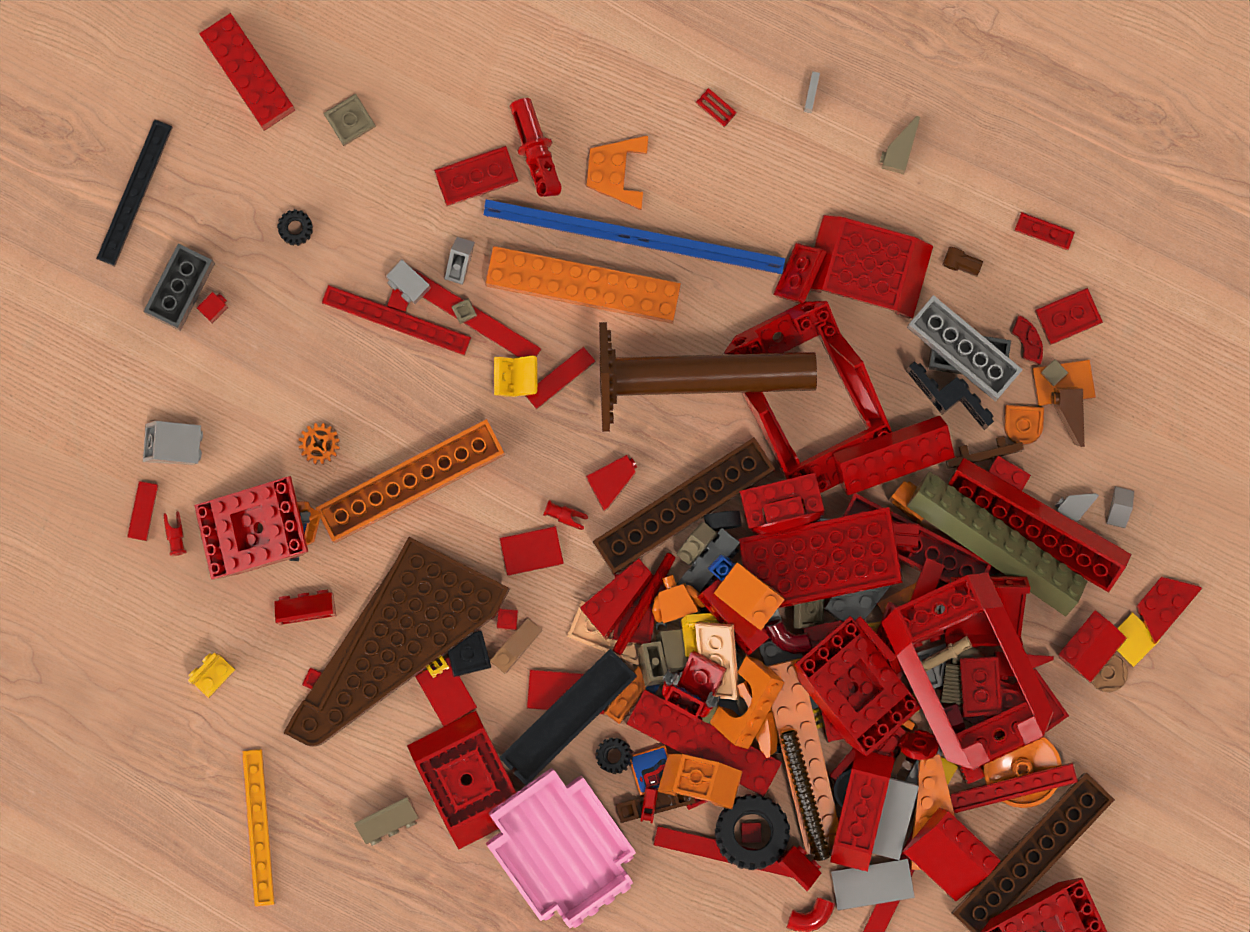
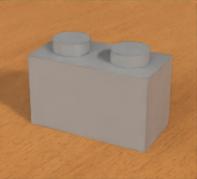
[386,260,431,304]

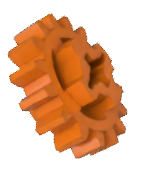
[298,423,340,465]

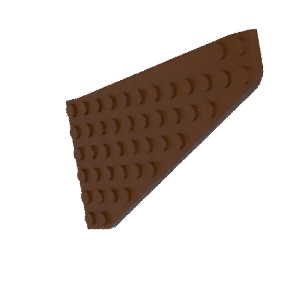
[284,537,510,747]

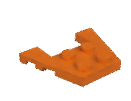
[587,136,648,210]

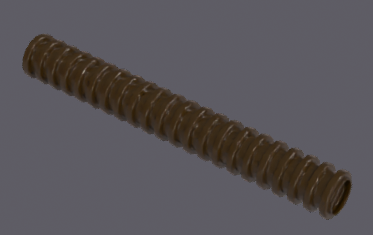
[780,730,831,861]

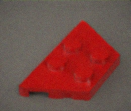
[1136,577,1202,644]

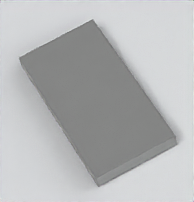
[872,778,919,860]
[831,859,915,911]

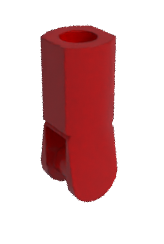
[640,787,658,824]

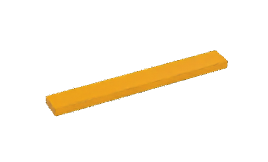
[242,749,275,906]

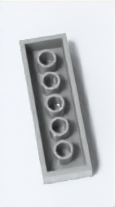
[907,295,1023,402]

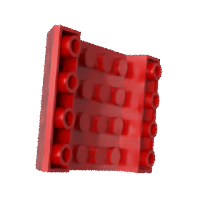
[810,215,933,319]

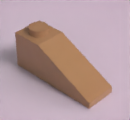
[490,618,543,674]

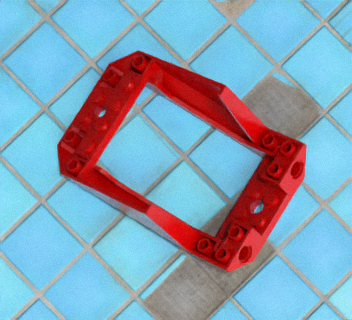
[724,301,892,493]
[881,573,1053,770]

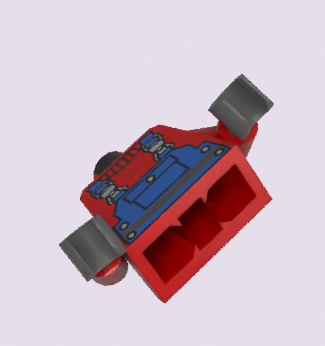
[662,669,720,720]

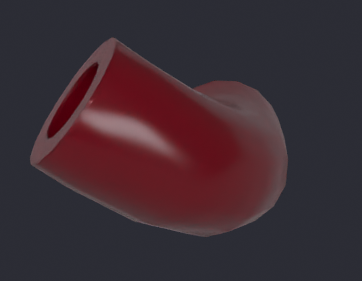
[764,619,812,654]

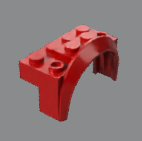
[740,473,826,534]

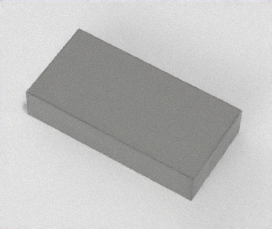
[804,71,820,113]

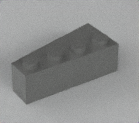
[677,528,740,592]

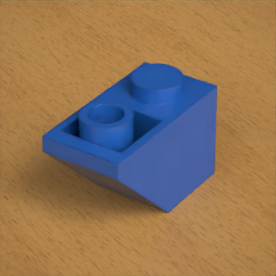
[708,555,735,581]

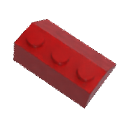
[274,589,337,625]
[1058,611,1127,683]

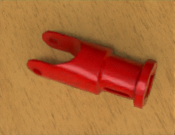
[543,500,588,530]
[163,511,187,556]

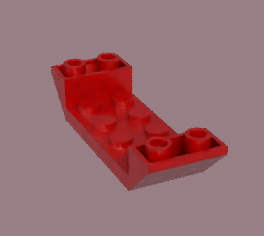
[830,750,895,872]

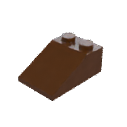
[1051,387,1085,447]

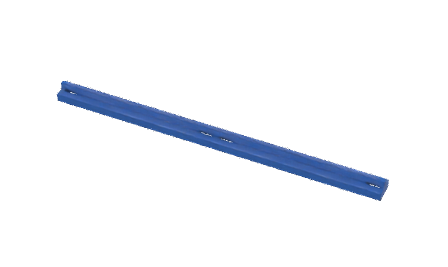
[483,199,785,274]

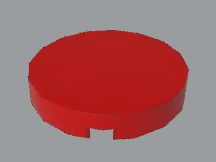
[900,730,939,760]

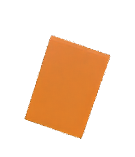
[1032,360,1096,406]

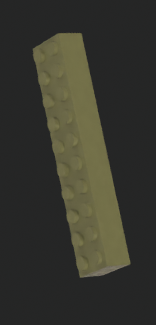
[907,471,1088,617]

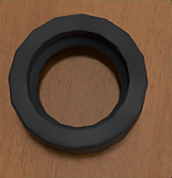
[704,510,742,531]

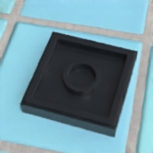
[447,630,491,677]

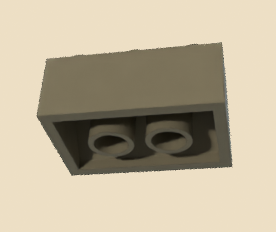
[354,797,419,846]

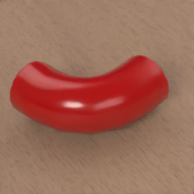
[786,897,835,932]

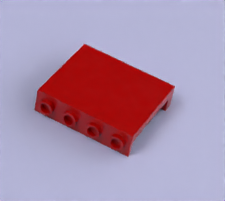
[944,577,1030,647]

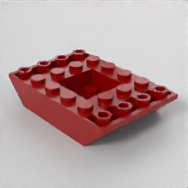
[194,476,308,580]
[794,616,921,756]
[407,711,517,850]
[981,877,1107,932]

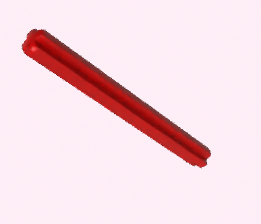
[613,553,676,655]

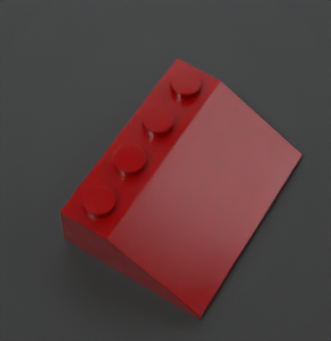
[902,807,1001,902]

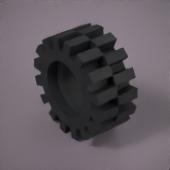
[277,209,313,246]
[595,738,633,774]

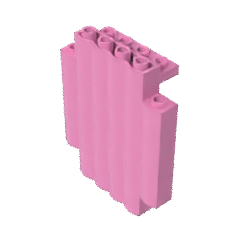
[486,768,636,928]

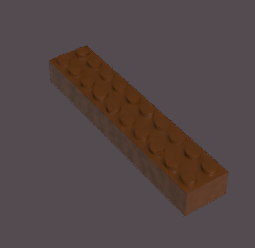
[592,437,775,575]
[951,773,1115,932]

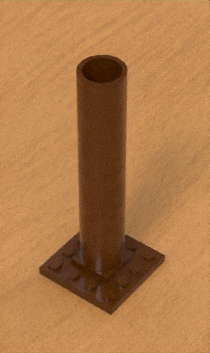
[599,322,817,432]

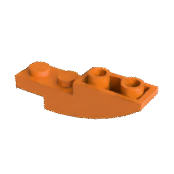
[737,680,778,758]

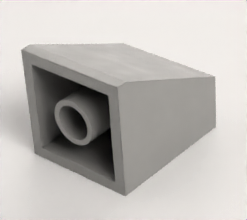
[143,421,203,465]

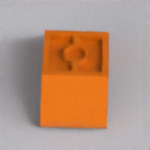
[658,754,742,809]

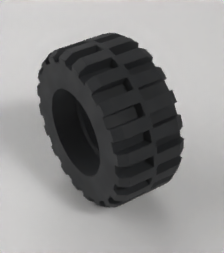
[715,794,790,870]

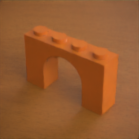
[710,656,785,749]

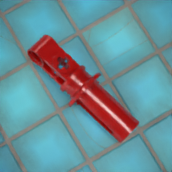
[509,98,562,197]

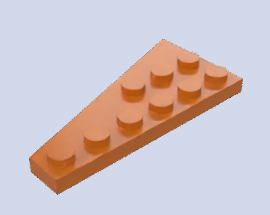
[910,754,955,870]

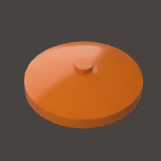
[984,734,1062,808]

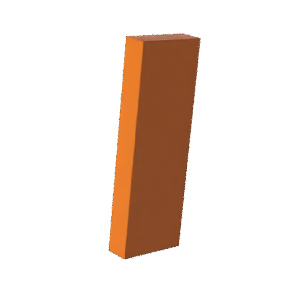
[604,666,647,724]

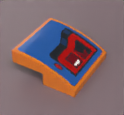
[630,745,668,797]

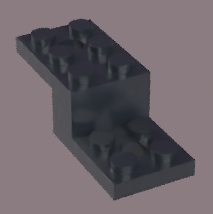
[906,362,994,430]

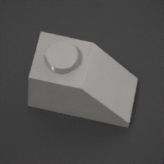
[445,237,475,285]
[1055,493,1099,522]

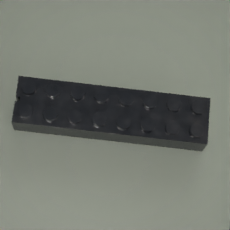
[499,649,637,785]

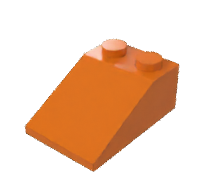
[714,562,784,630]

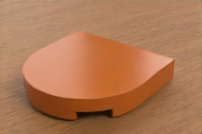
[1004,405,1044,445]

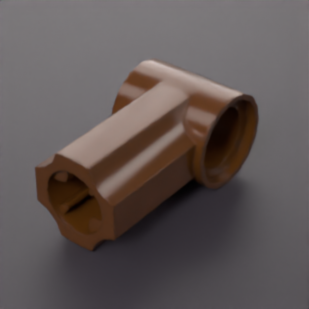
[942,247,983,277]

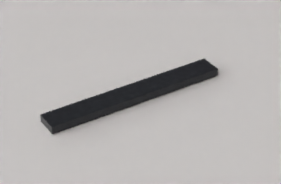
[96,119,173,267]

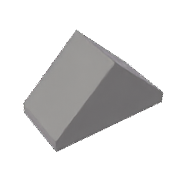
[1106,486,1134,528]

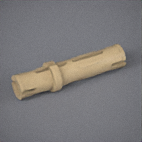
[921,636,973,672]

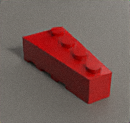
[580,559,653,640]

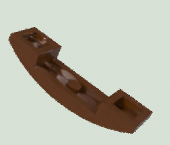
[616,792,696,823]

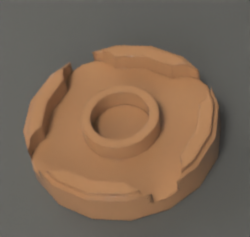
[1091,655,1128,693]

